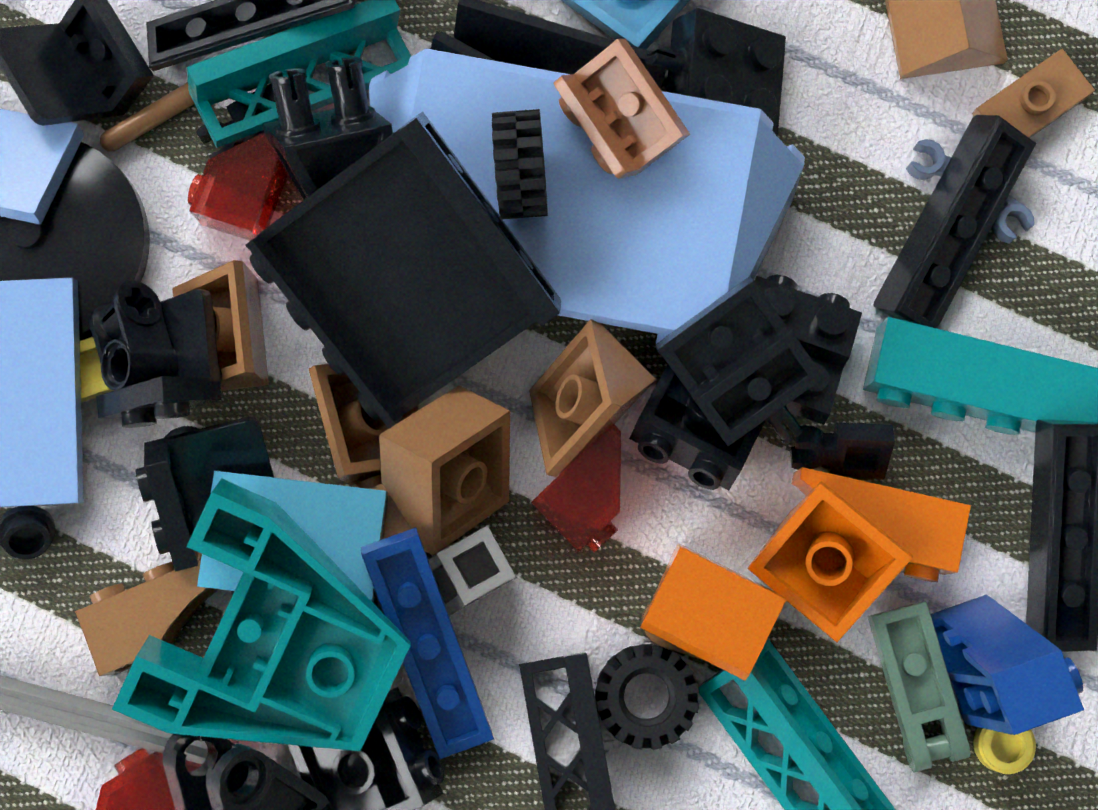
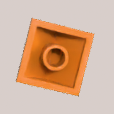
[747,481,913,642]
[640,543,787,681]

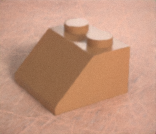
[379,385,510,556]

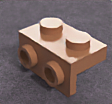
[553,39,690,179]

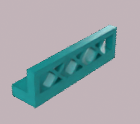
[187,0,411,148]
[699,638,896,810]

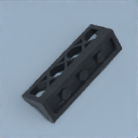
[519,652,615,810]

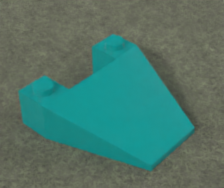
[112,478,411,751]

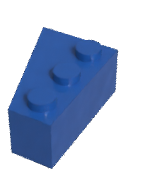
[930,594,1084,735]

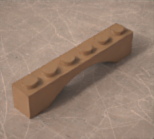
[75,474,411,676]

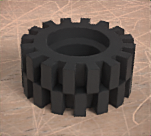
[492,109,548,220]
[595,644,700,750]

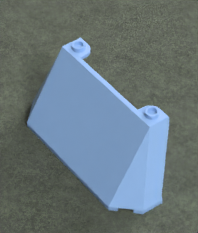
[369,49,805,353]

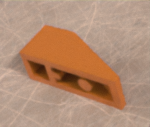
[791,467,971,582]

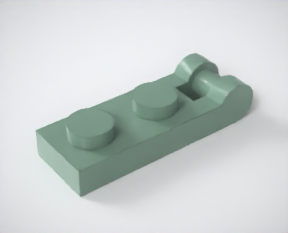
[867,601,971,773]

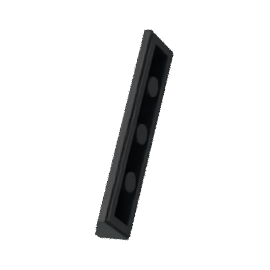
[146,0,357,71]
[453,0,667,91]
[873,115,1037,328]
[1026,419,1098,652]

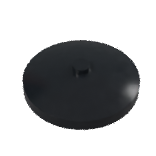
[0,142,150,341]

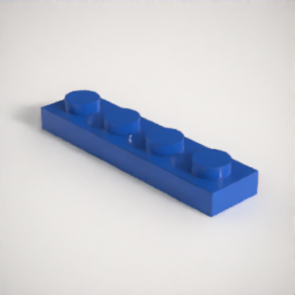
[361,527,494,759]

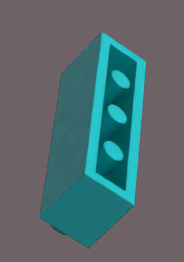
[863,317,1098,435]

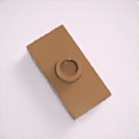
[972,49,1095,138]

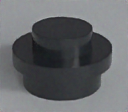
[0,506,56,559]

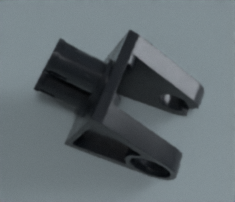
[263,57,393,201]
[163,734,329,810]

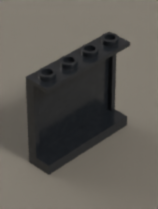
[245,112,561,428]

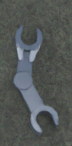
[906,139,1034,244]

